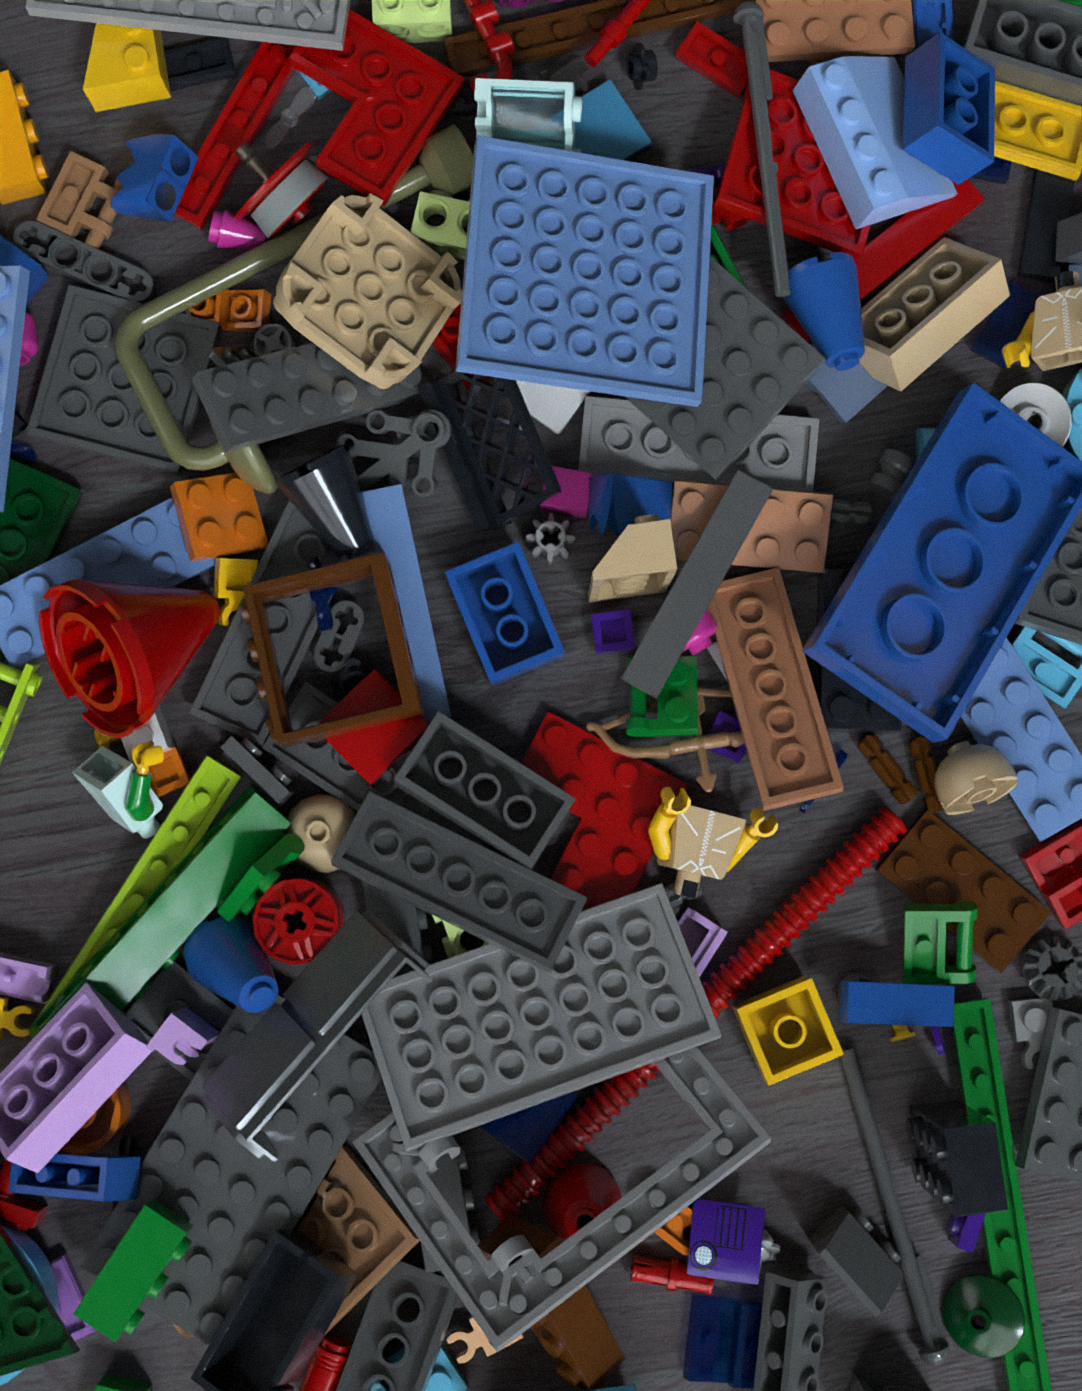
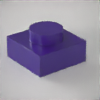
[590,609,636,655]
[707,711,746,764]
[947,1213,986,1253]

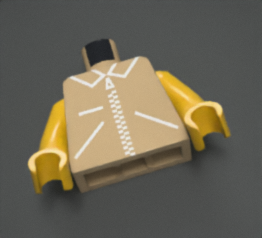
[1002,271,1082,371]
[648,787,778,899]

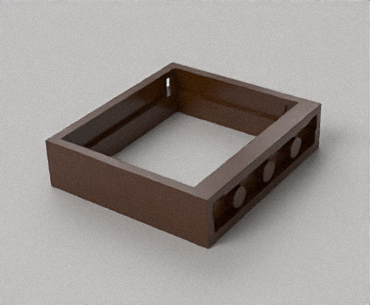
[241,552,425,748]

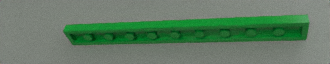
[951,998,1052,1391]

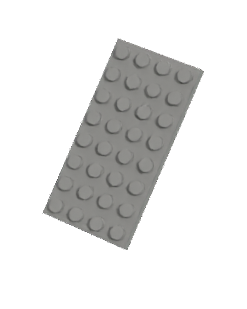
[362,883,721,1152]

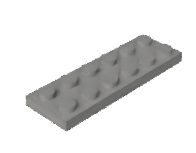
[578,396,819,491]

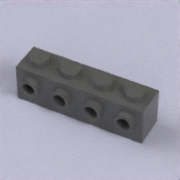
[754,1268,828,1391]

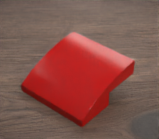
[319,669,430,784]
[1019,818,1082,930]

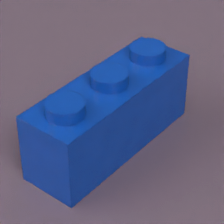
[9,1150,140,1202]

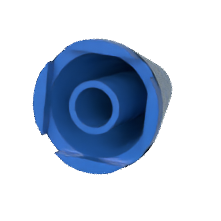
[783,252,865,371]
[183,914,278,1013]

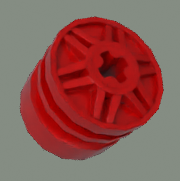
[253,878,345,965]

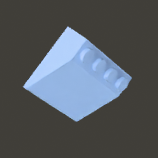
[793,56,958,229]

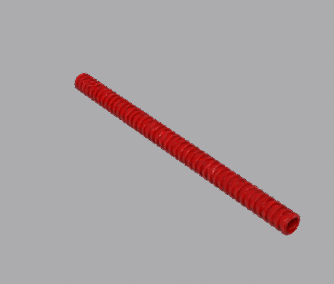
[484,806,907,1221]

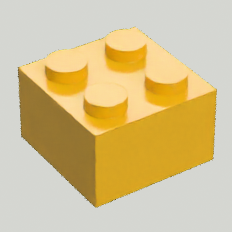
[732,975,844,1086]

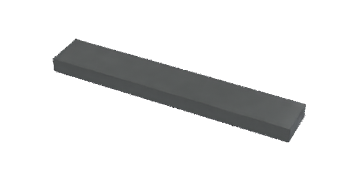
[621,470,773,699]

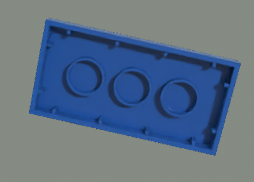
[802,382,1082,743]

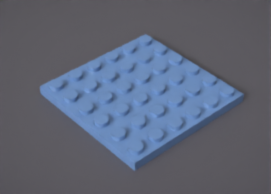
[455,135,714,407]

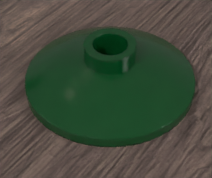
[942,1274,1025,1358]

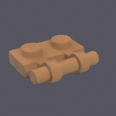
[36,151,124,249]

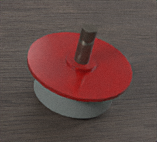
[233,141,329,238]

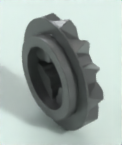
[1022,936,1082,1001]

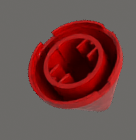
[39,579,219,738]

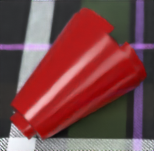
[542,1163,622,1241]

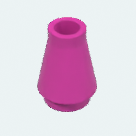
[208,209,266,249]

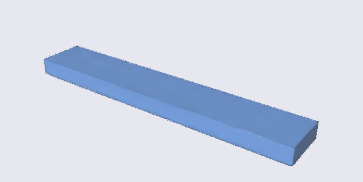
[362,484,452,722]

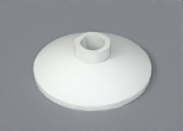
[1000,383,1072,447]

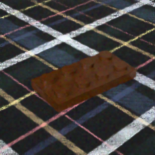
[875,809,1051,974]

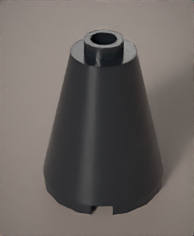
[275,443,373,560]

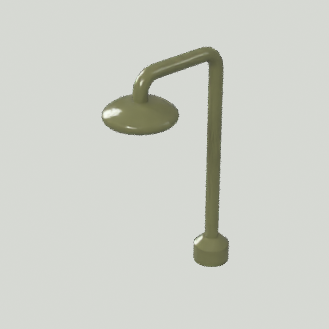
[115,124,474,494]

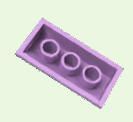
[0,982,151,1173]

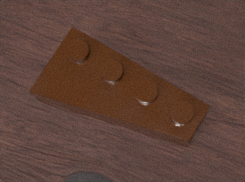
[477,1215,625,1391]

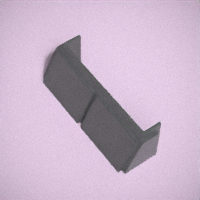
[201,909,433,1162]

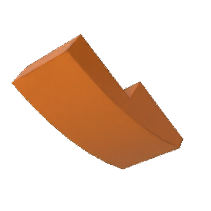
[186,289,272,332]

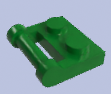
[626,655,699,737]
[217,834,305,922]
[902,900,978,984]

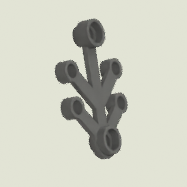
[336,410,451,511]

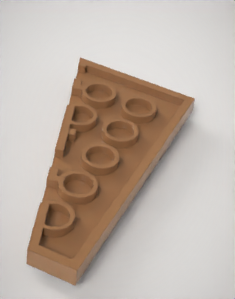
[297,1146,420,1336]

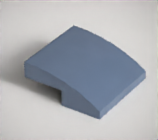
[806,342,888,423]

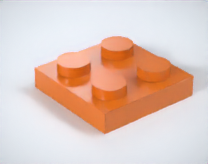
[170,473,268,562]

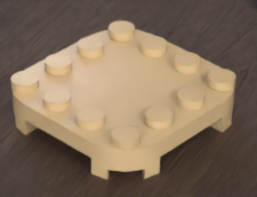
[273,193,462,389]

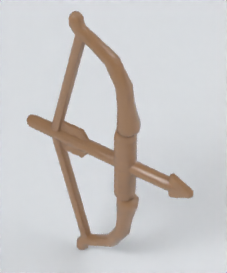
[586,688,745,792]

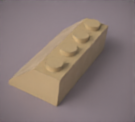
[859,237,1010,392]
[588,514,677,603]

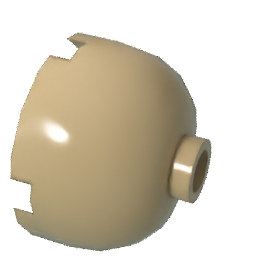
[934,741,1018,815]
[286,794,357,873]

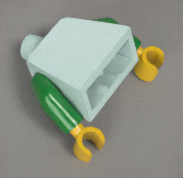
[72,729,164,839]

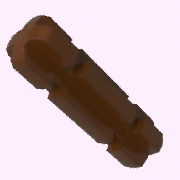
[857,733,918,804]
[908,736,944,813]

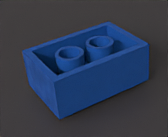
[902,32,995,185]
[445,541,565,687]

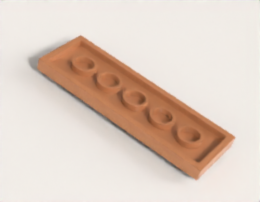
[708,567,844,811]

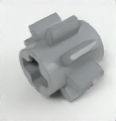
[526,513,575,565]

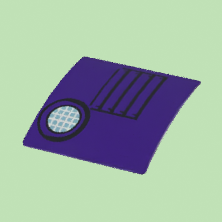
[687,1199,765,1285]

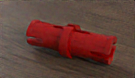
[630,1255,714,1295]

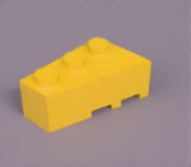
[83,23,171,112]

